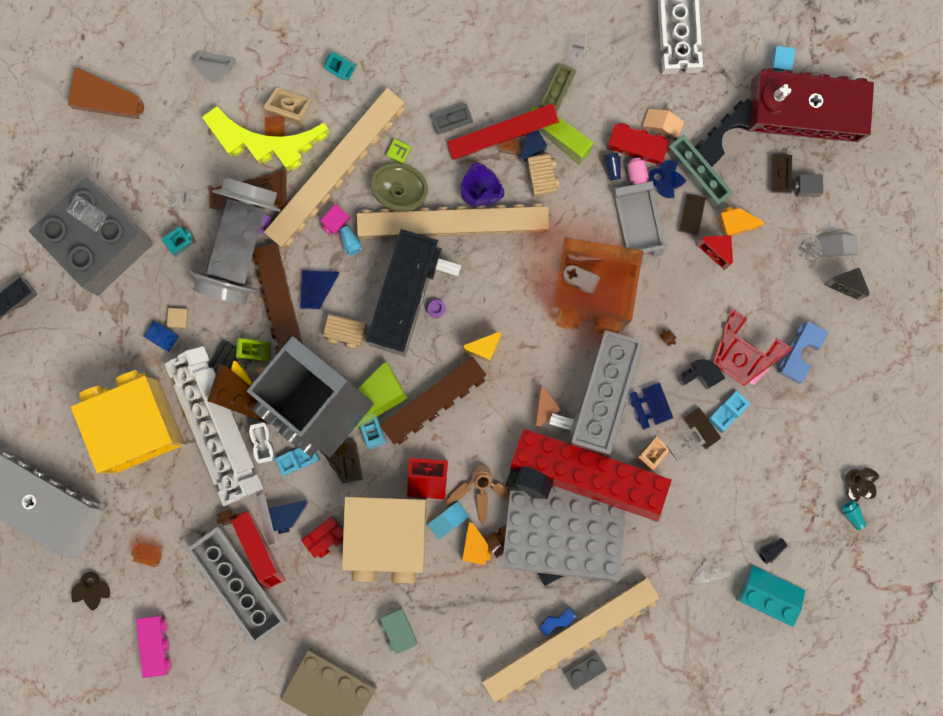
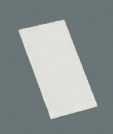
[256,494,276,545]

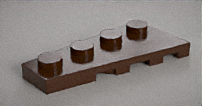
[209,170,287,209]
[207,364,269,424]

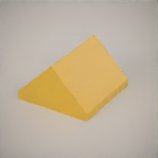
[464,332,501,363]

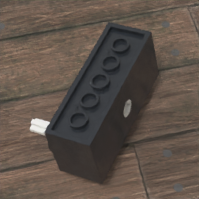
[366,229,462,357]

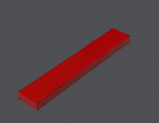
[447,104,560,160]

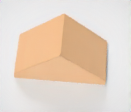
[642,109,684,139]
[636,437,671,471]

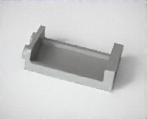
[614,181,667,260]

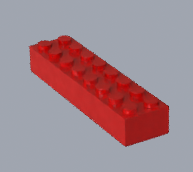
[510,429,672,522]

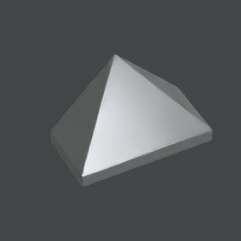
[194,52,235,83]

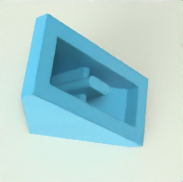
[427,502,470,539]

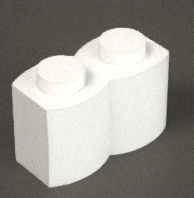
[249,423,276,464]

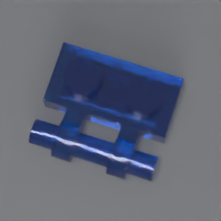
[629,382,674,430]

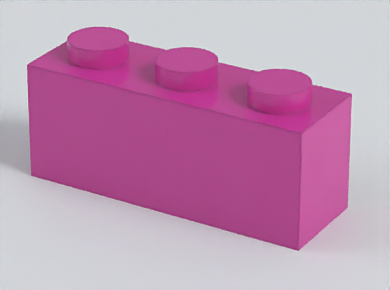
[136,615,172,678]

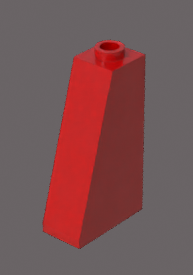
[231,512,286,589]

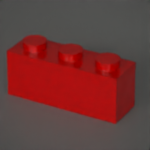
[607,123,670,166]

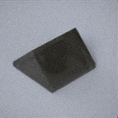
[824,267,870,301]

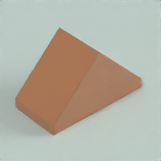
[535,388,561,427]

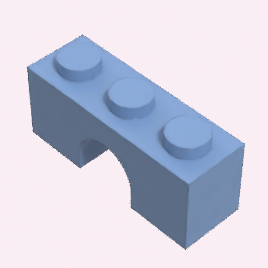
[778,321,829,384]

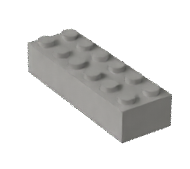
[186,526,288,646]

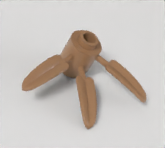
[446,465,510,523]

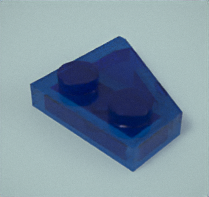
[300,270,339,310]

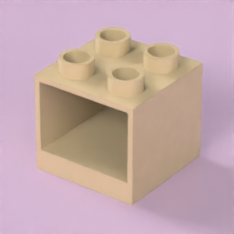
[342,497,427,583]

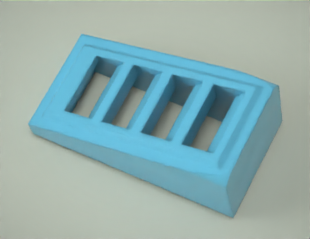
[360,416,387,450]

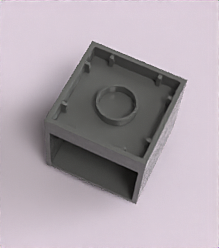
[29,177,153,296]
[247,336,374,458]

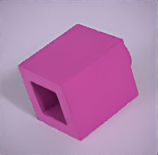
[320,204,351,236]

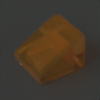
[265,117,285,137]
[499,139,522,156]

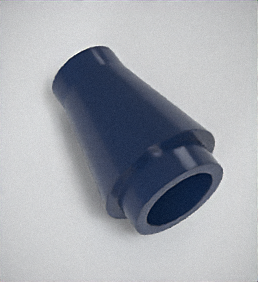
[602,152,621,181]

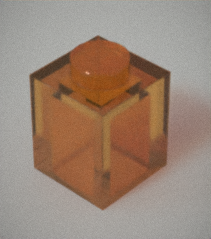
[132,542,164,567]

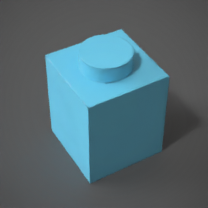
[771,46,796,72]

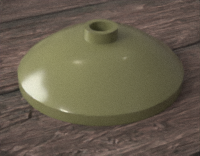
[371,163,428,212]

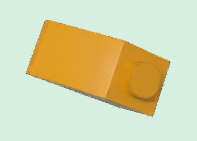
[718,207,764,236]
[462,522,492,565]

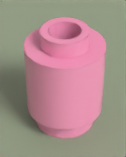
[627,158,649,185]

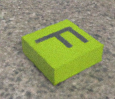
[386,139,411,164]

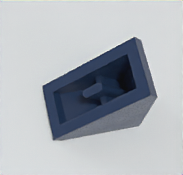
[520,130,547,163]

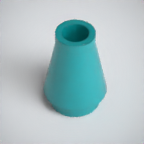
[841,500,867,530]

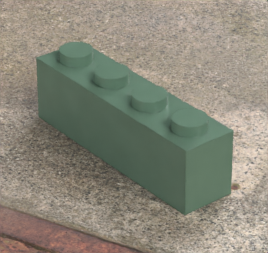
[667,134,733,208]

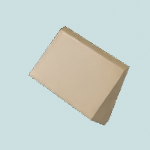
[264,87,312,127]

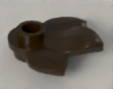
[845,468,879,502]
[71,572,110,611]

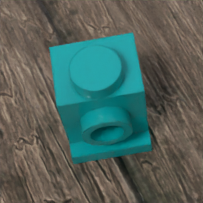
[324,52,357,81]
[161,226,194,257]

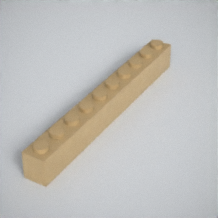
[264,88,405,250]
[357,204,549,239]
[482,577,660,703]

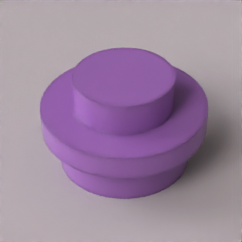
[426,299,446,318]

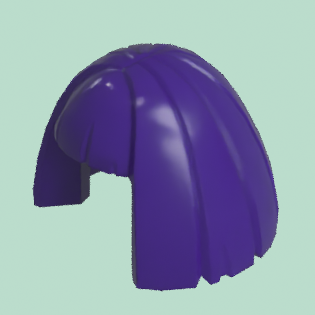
[460,163,505,207]

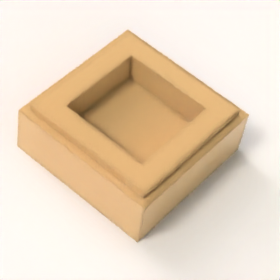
[167,308,188,329]

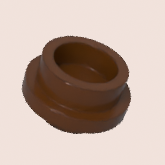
[659,329,677,347]
[216,510,235,526]

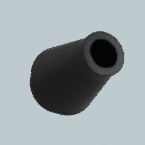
[758,538,788,564]

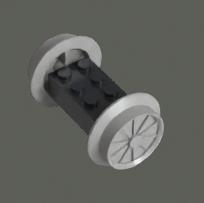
[190,177,281,305]

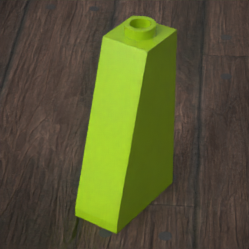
[529,106,594,165]
[353,362,408,430]

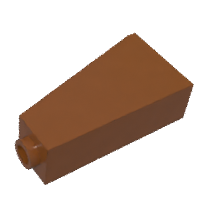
[68,68,144,119]

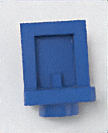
[143,320,179,352]

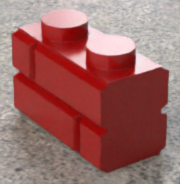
[301,516,344,559]

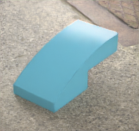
[708,391,750,433]
[275,448,321,476]

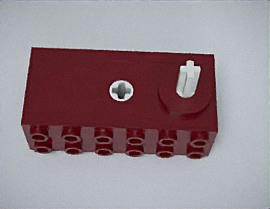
[748,68,874,143]

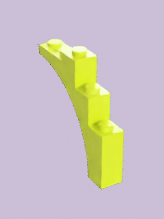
[202,106,330,171]

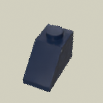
[268,500,309,534]

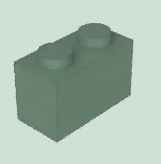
[379,608,418,654]

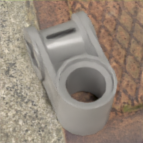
[562,265,601,295]

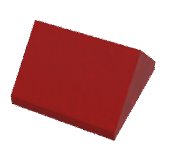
[696,235,733,270]

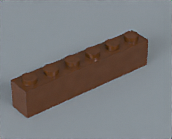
[252,243,303,354]
[380,357,487,445]

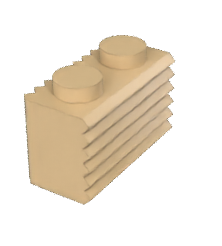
[527,153,560,197]
[323,314,366,349]

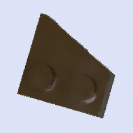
[320,442,363,483]

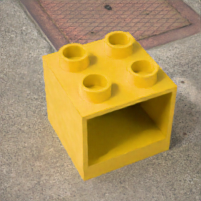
[71,370,186,474]

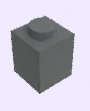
[793,174,823,197]

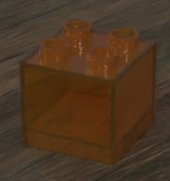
[549,237,643,335]

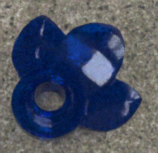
[648,161,686,199]

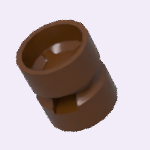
[485,525,506,558]

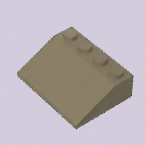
[281,648,377,716]

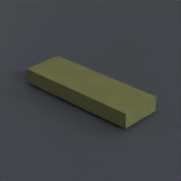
[539,64,576,113]

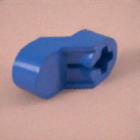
[538,607,577,636]

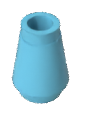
[339,226,362,256]

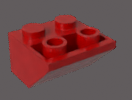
[407,458,448,500]

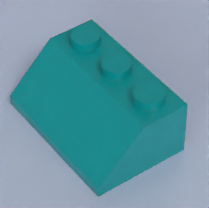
[737,565,806,627]

